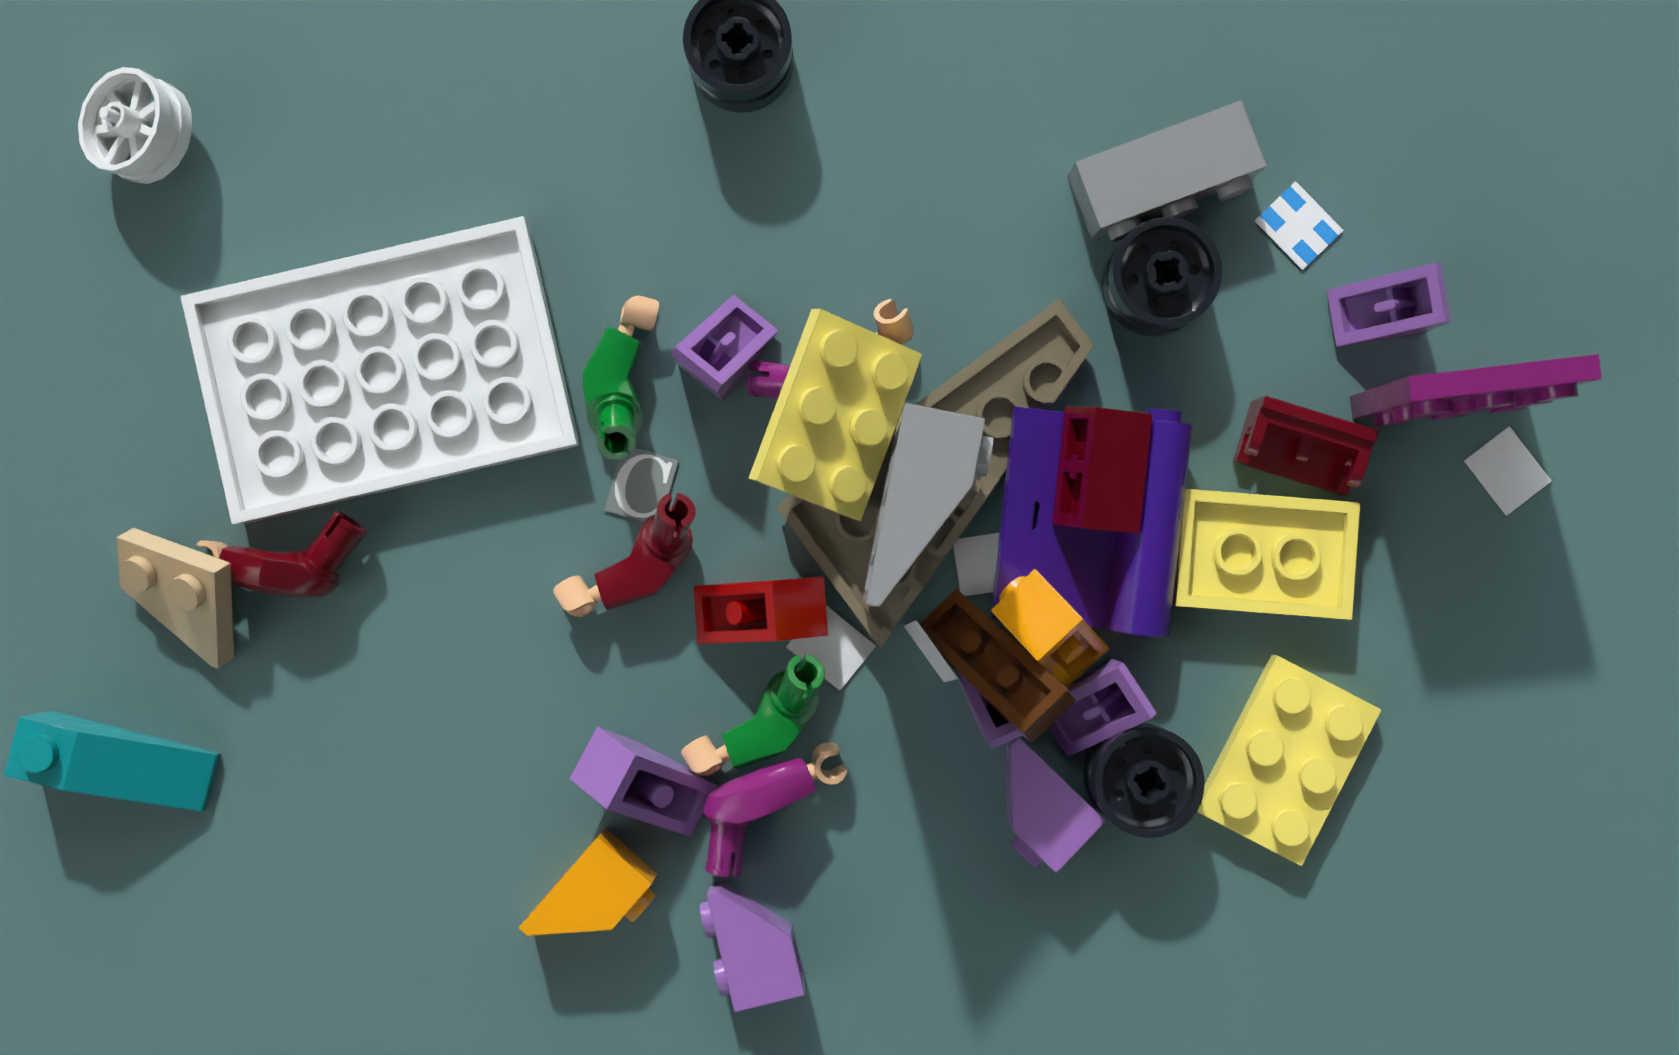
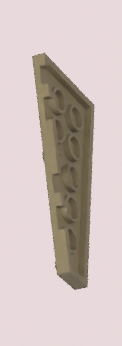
[776,299,1094,649]

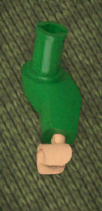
[583,295,659,460]
[681,654,825,776]

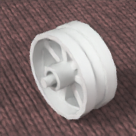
[78,67,193,184]

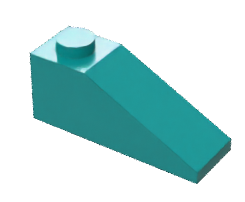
[4,711,221,812]

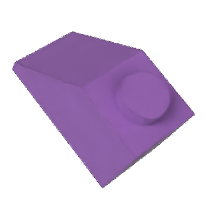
[569,726,718,837]
[1005,738,1106,873]

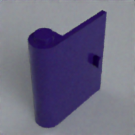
[991,407,1193,637]

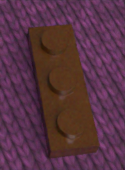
[919,588,1076,743]

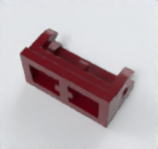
[1233,396,1379,496]
[1052,407,1153,534]

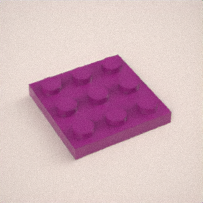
[1350,354,1602,427]

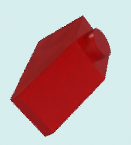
[693,577,828,644]

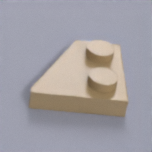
[116,528,234,669]

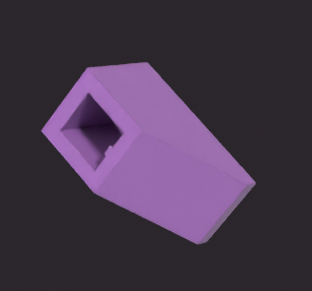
[700,881,806,1012]

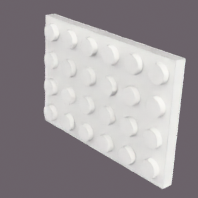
[180,216,580,525]

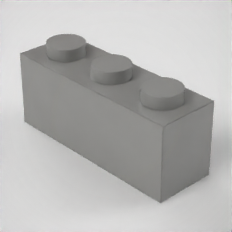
[1067,100,1267,242]

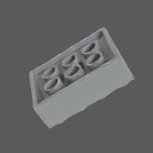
[862,403,994,607]

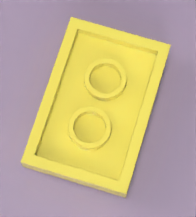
[748,309,922,521]
[1173,489,1360,620]
[1197,654,1381,866]

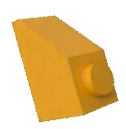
[991,569,1110,688]
[518,828,658,936]

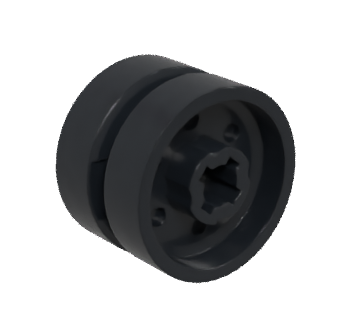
[683,0,793,113]
[1101,217,1222,336]
[1084,722,1205,838]

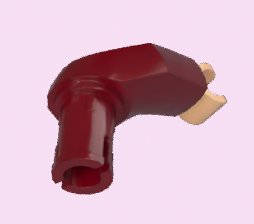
[553,493,696,617]
[196,510,368,598]

